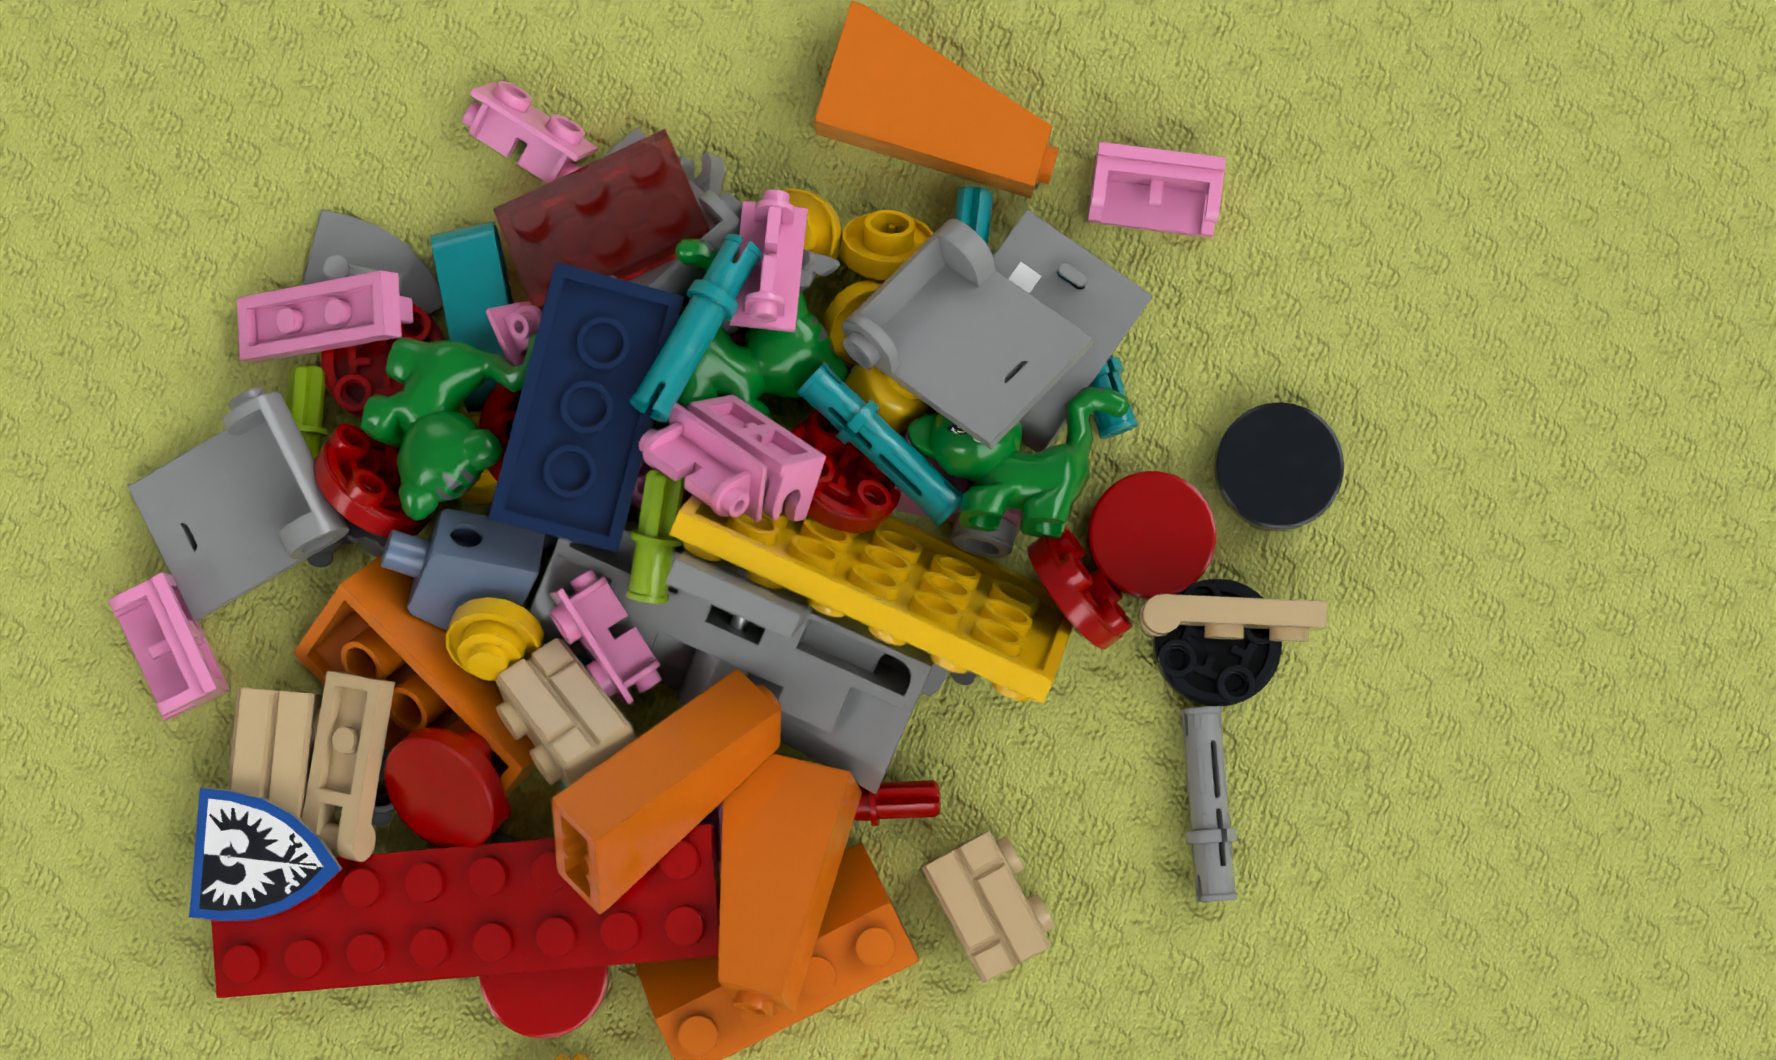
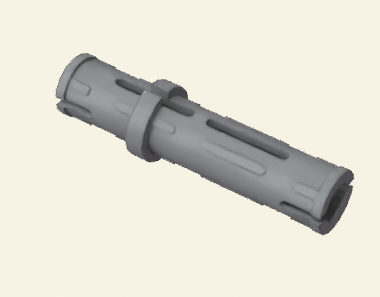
[1180,706,1237,902]

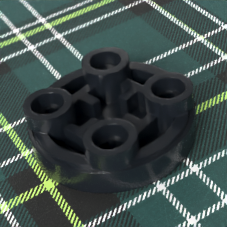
[1214,402,1344,531]
[1153,579,1282,707]

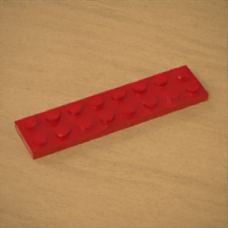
[211,823,721,998]

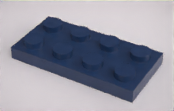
[488,262,684,553]

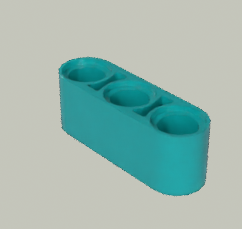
[431,222,514,412]

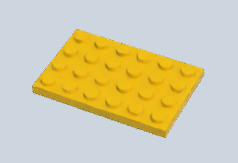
[669,495,1073,704]

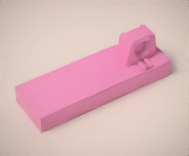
[237,270,413,362]

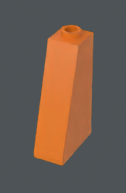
[814,1,1059,199]
[552,668,782,915]
[718,754,862,1017]

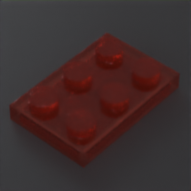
[493,129,711,311]

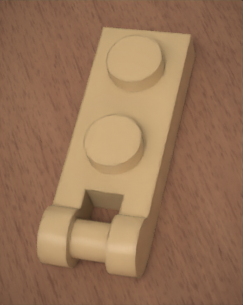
[1138,594,1327,642]
[302,671,395,862]

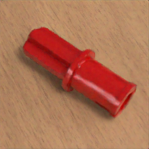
[854,780,941,826]

